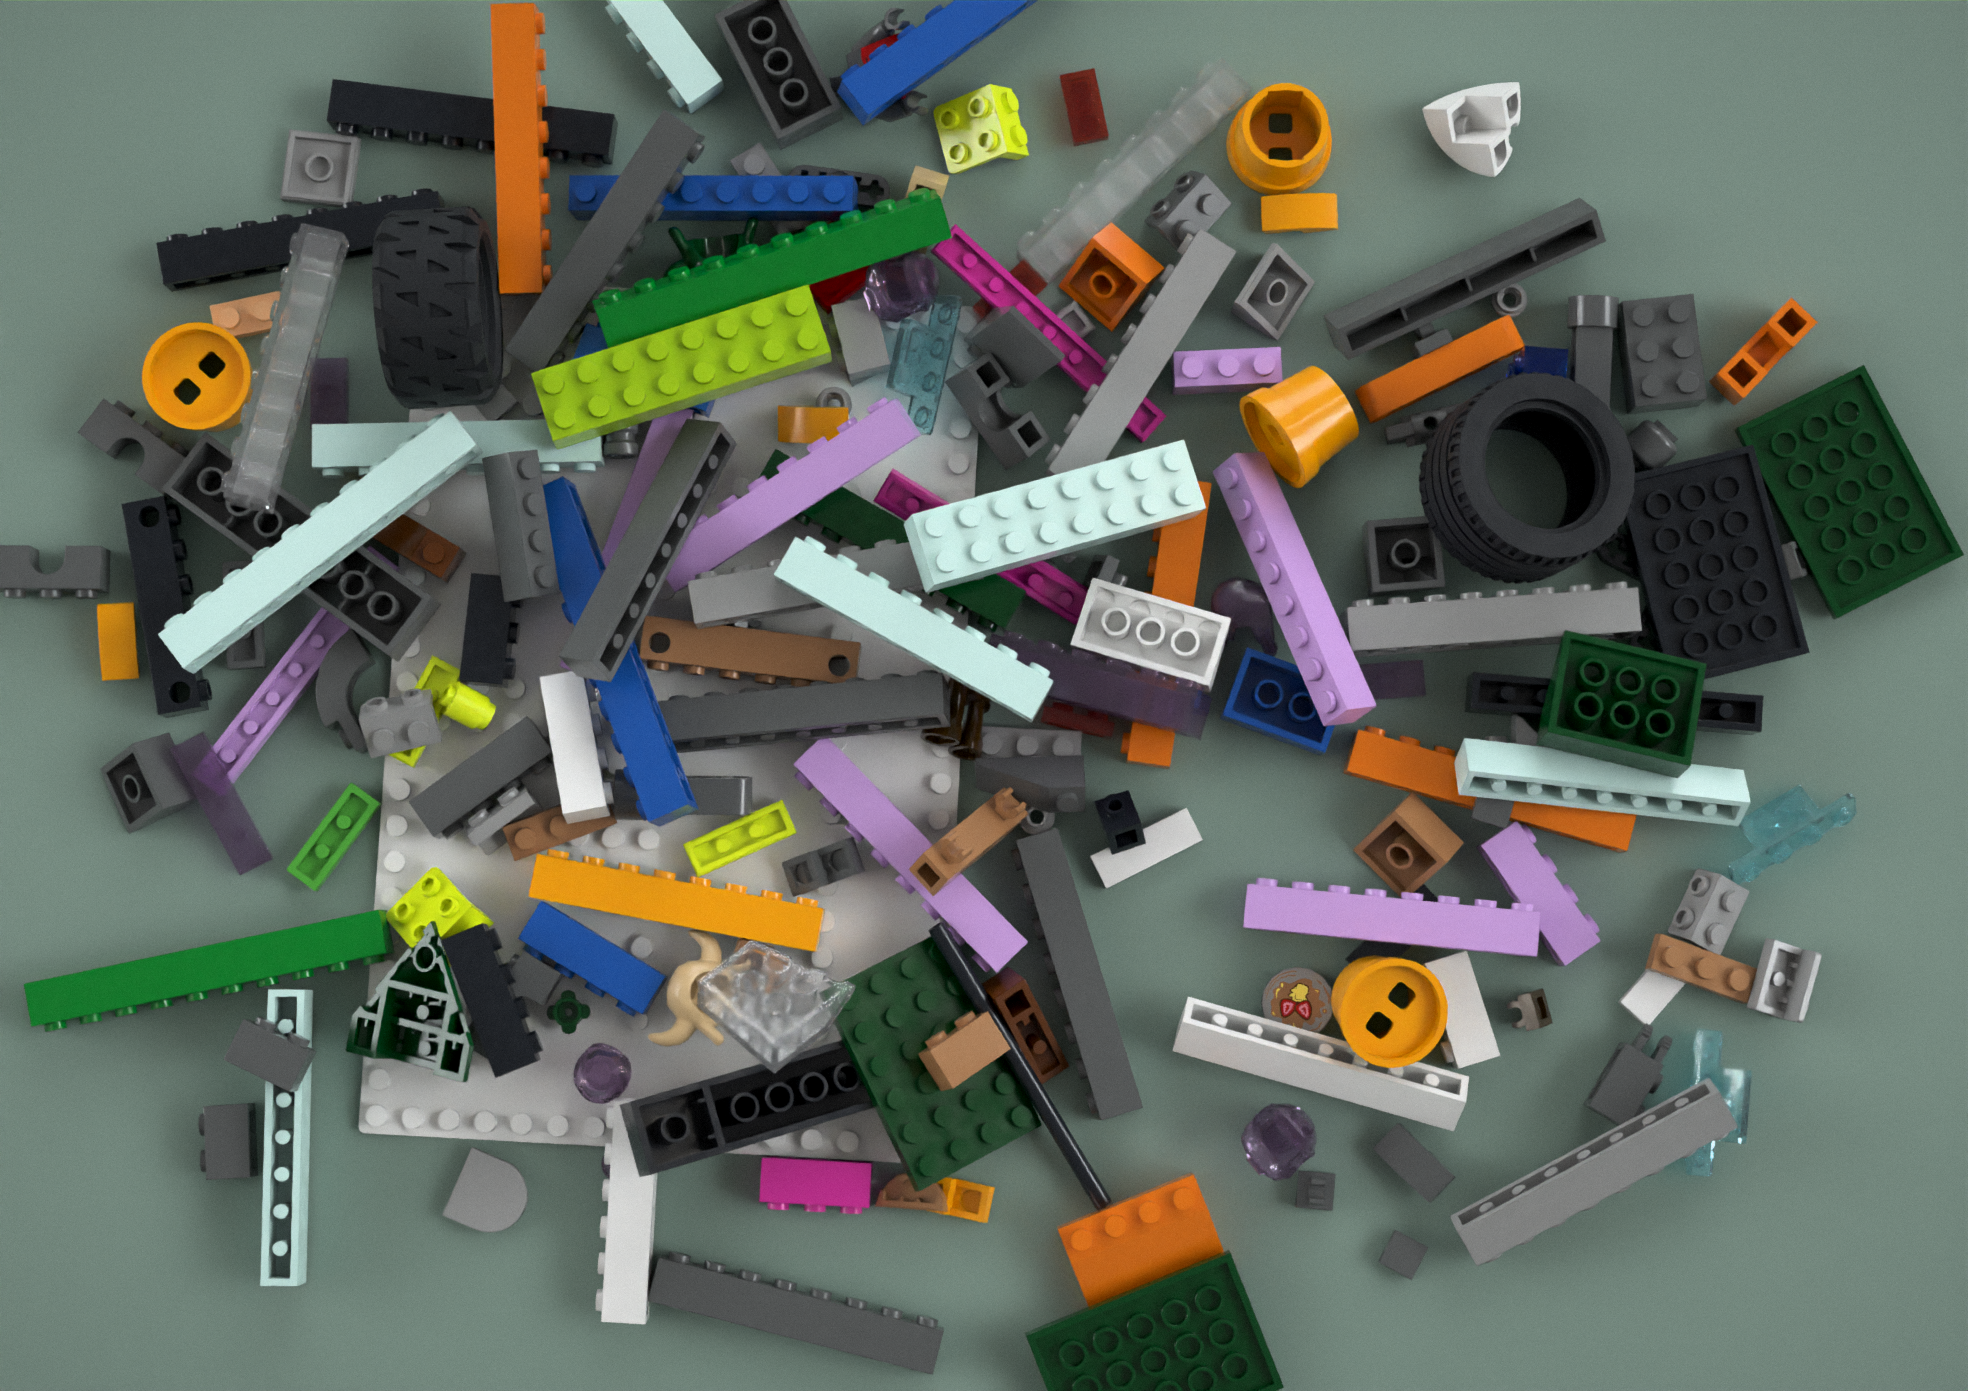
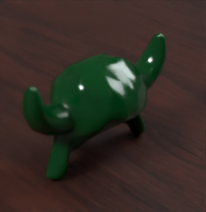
[663,217,759,278]

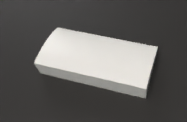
[1070,577,1231,692]

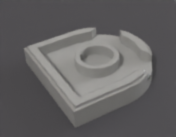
[442,1147,528,1233]

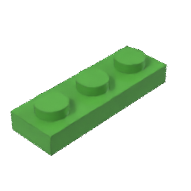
[286,782,382,892]

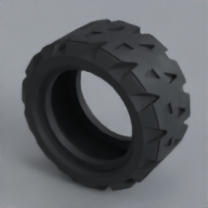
[372,206,503,409]

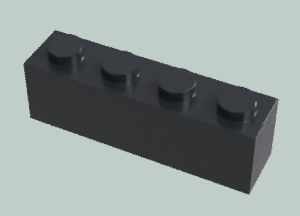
[441,923,543,1078]

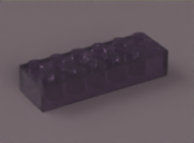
[989,630,1213,740]

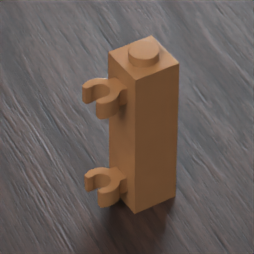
[909,787,1028,896]

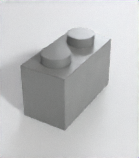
[827,295,891,381]

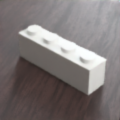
[540,671,614,824]

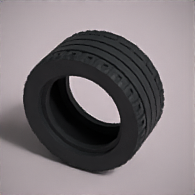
[1419,372,1636,584]

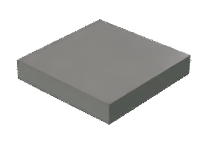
[280,129,362,208]

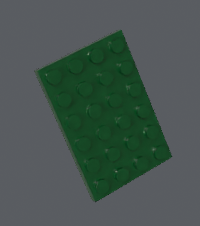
[1734,365,1964,620]
[819,936,1042,1192]
[1025,1250,1284,1391]

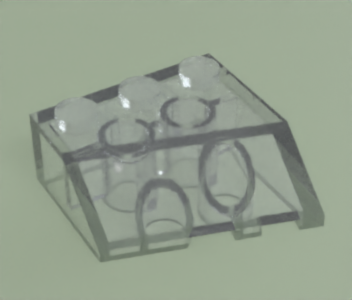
[697,940,856,1073]

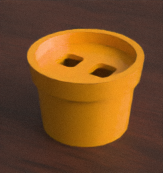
[1226,83,1332,196]
[142,322,256,432]
[1239,366,1359,488]
[1331,955,1448,1068]

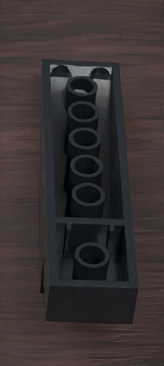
[619,1040,875,1177]

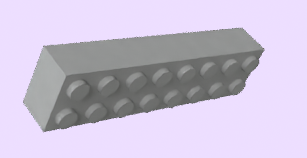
[1339,582,1642,658]

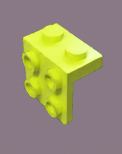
[933,84,1029,174]
[386,867,494,967]

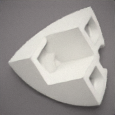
[1422,82,1521,177]

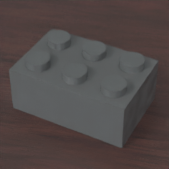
[1617,294,1707,414]

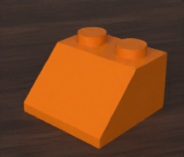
[1059,222,1165,332]

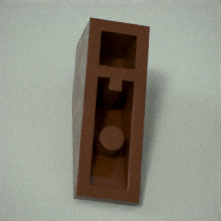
[372,514,467,584]
[982,967,1069,1084]

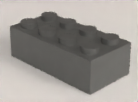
[714,0,843,150]

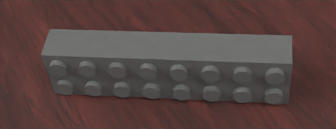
[161,432,441,662]

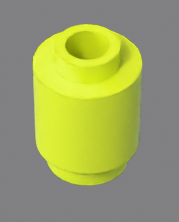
[439,682,496,730]

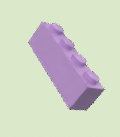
[1476,821,1601,966]

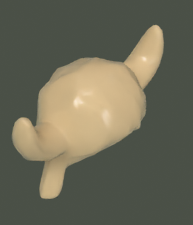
[648,930,753,1047]

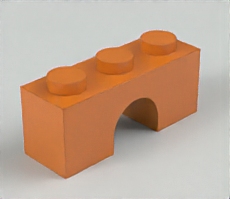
[1708,297,1817,406]

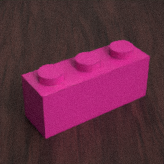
[759,1156,873,1214]

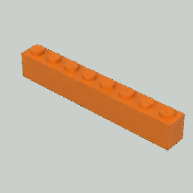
[490,3,553,296]
[1120,481,1212,769]
[1343,726,1637,853]

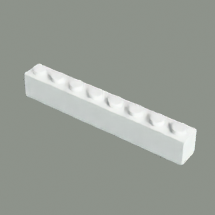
[1172,997,1469,1131]

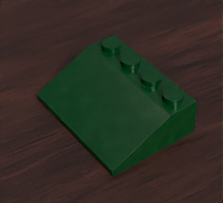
[1536,630,1707,778]

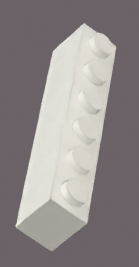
[596,1097,658,1324]

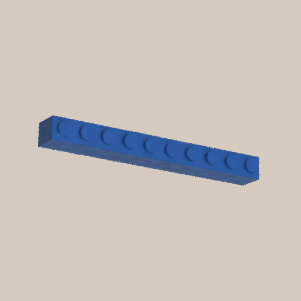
[543,476,699,827]

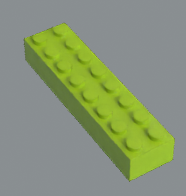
[531,285,832,450]

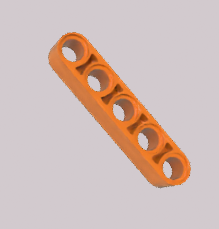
[1354,315,1526,424]

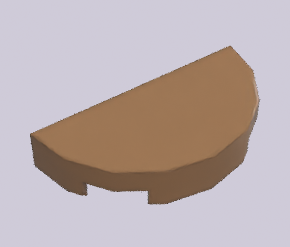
[875,1173,948,1212]

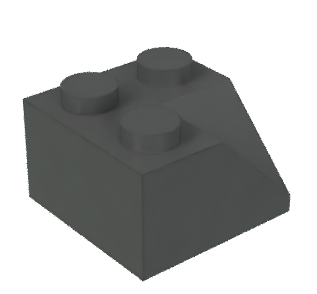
[1362,516,1445,598]

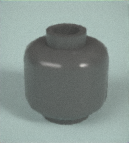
[1627,419,1678,472]

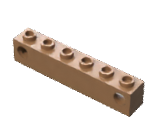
[640,616,862,687]

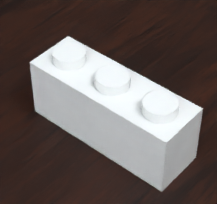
[1421,951,1500,1069]

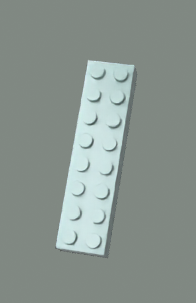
[904,440,1206,593]

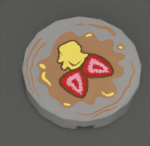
[1261,967,1333,1033]

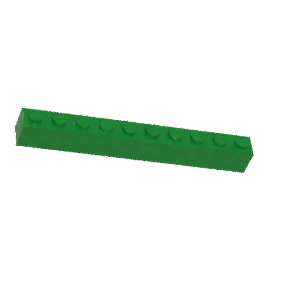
[592,188,952,348]
[24,910,395,1032]

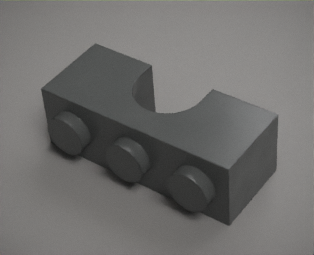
[945,351,1051,470]
[77,398,189,500]
[0,545,111,599]
[468,951,564,1059]

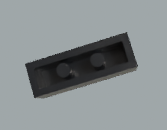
[459,573,524,688]

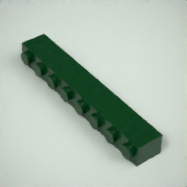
[759,449,1026,633]

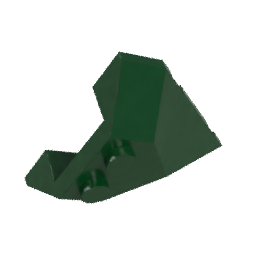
[346,921,474,1082]

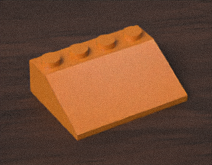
[1057,1172,1224,1307]

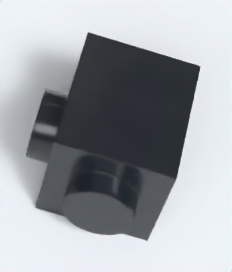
[1094,790,1146,855]

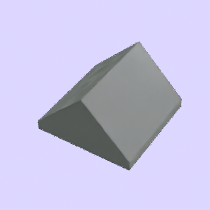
[1231,243,1315,341]

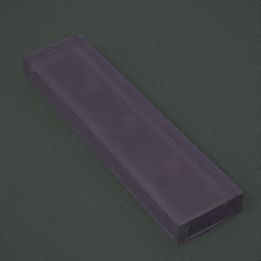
[170,731,273,875]

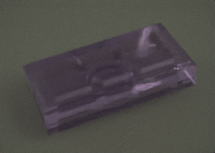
[310,358,349,430]
[1359,660,1426,700]

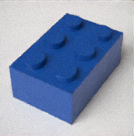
[1220,647,1335,756]

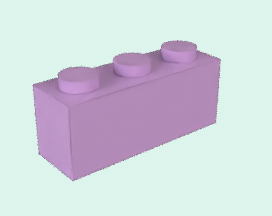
[1171,347,1283,395]

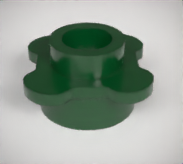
[547,990,591,1034]

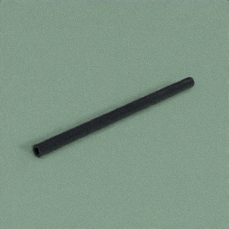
[928,921,1112,1210]

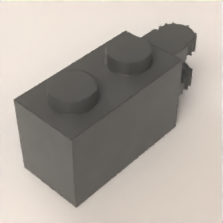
[1583,1023,1673,1126]

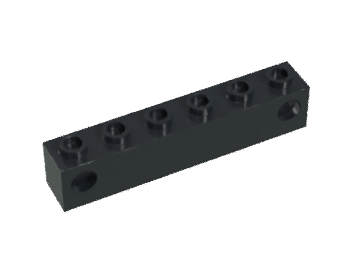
[121,496,212,718]

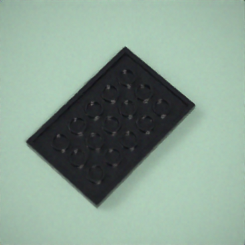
[1624,445,1810,679]

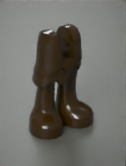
[920,677,991,761]

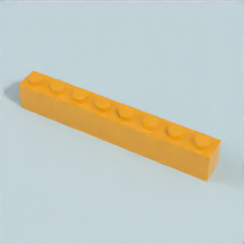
[528,849,825,952]

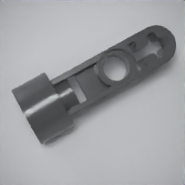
[1567,295,1619,409]
[614,769,752,820]

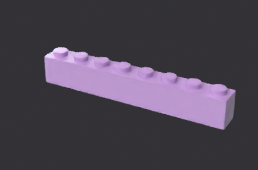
[666,397,921,592]
[1213,452,1377,726]
[793,738,1028,973]
[1243,878,1541,957]

